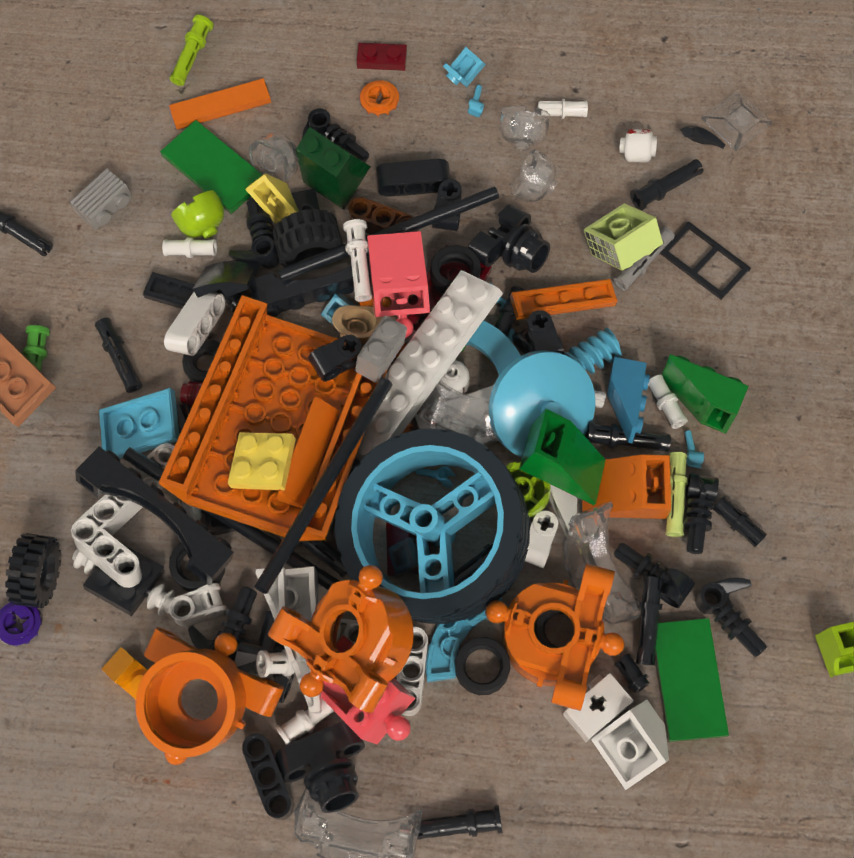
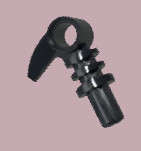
[302,108,370,163]
[229,197,280,269]
[683,473,719,555]
[613,543,695,608]
[695,578,767,657]
[188,586,257,661]

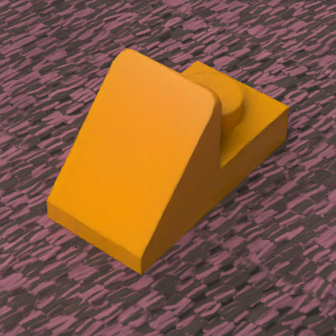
[102,647,148,700]

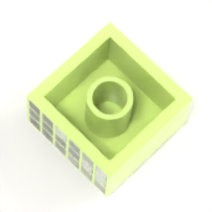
[584,203,663,271]

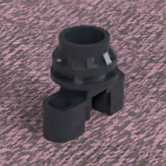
[468,204,550,273]
[275,721,365,813]

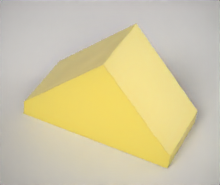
[245,173,299,224]

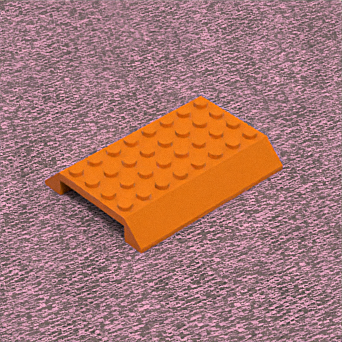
[159,295,389,541]

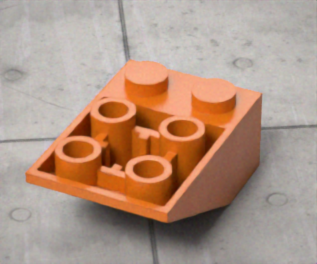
[582,455,671,519]

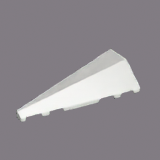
[256,567,322,714]

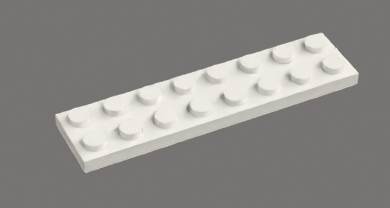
[355,270,503,461]

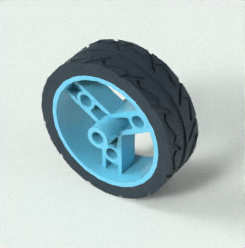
[334,429,530,624]

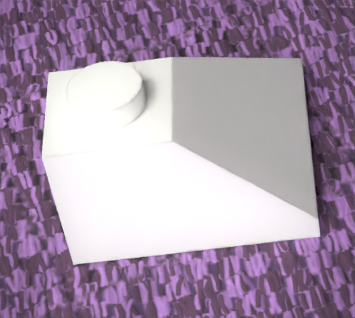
[591,700,669,790]

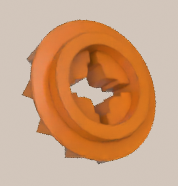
[360,80,399,117]

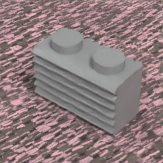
[69,168,132,230]
[355,316,407,383]

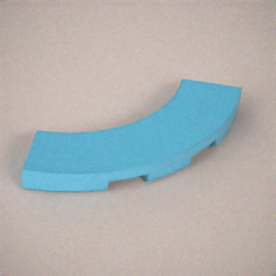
[467,320,521,375]
[426,597,502,683]

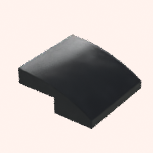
[193,260,260,298]

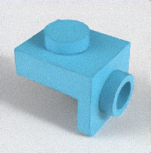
[443,47,486,87]

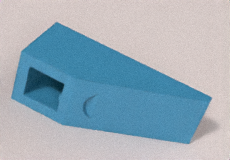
[607,357,650,443]

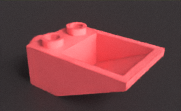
[367,231,430,338]
[321,636,415,745]

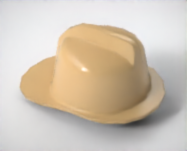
[332,305,396,345]

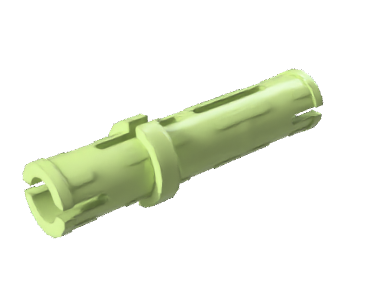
[665,452,688,537]

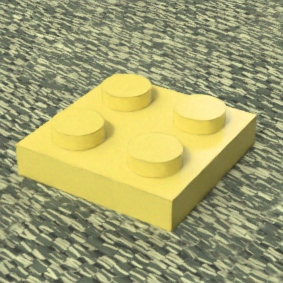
[227,432,296,490]

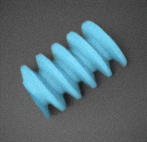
[564,327,622,374]

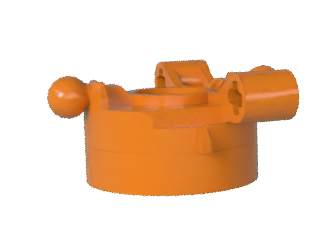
[485,563,624,711]
[268,565,413,713]
[135,627,284,765]

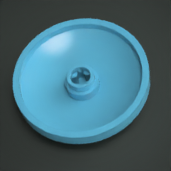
[489,350,595,458]

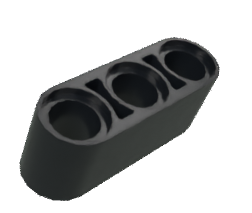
[376,159,450,197]
[242,733,295,820]

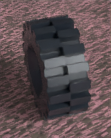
[5,533,61,609]

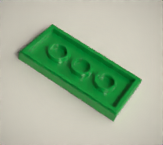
[160,120,263,214]
[655,618,729,742]

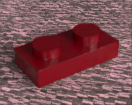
[357,43,407,71]

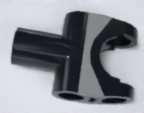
[234,611,295,703]

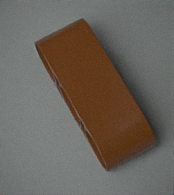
[348,197,419,234]

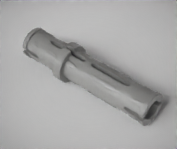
[614,227,675,291]

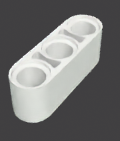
[164,292,225,356]

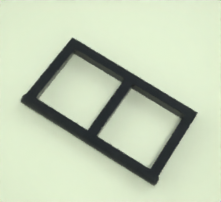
[660,222,751,300]

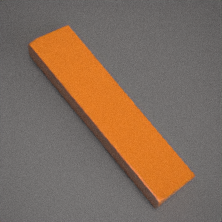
[277,396,340,508]

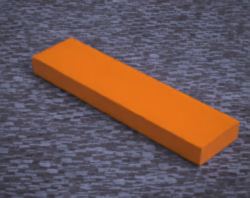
[169,78,271,130]
[510,279,618,320]

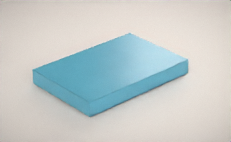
[99,388,179,459]

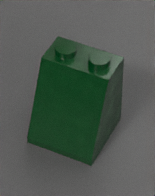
[296,127,371,210]

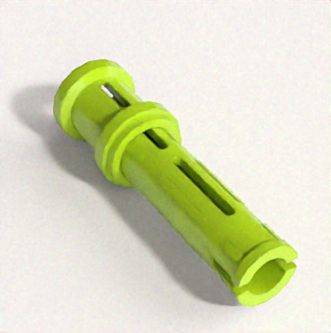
[169,15,214,86]

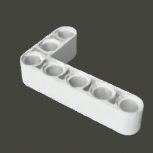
[71,443,175,588]
[337,619,428,716]

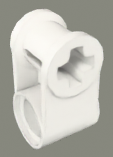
[525,511,558,568]
[169,583,227,627]

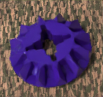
[0,603,42,646]

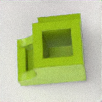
[815,622,854,678]

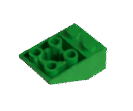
[662,354,749,434]
[519,409,606,505]

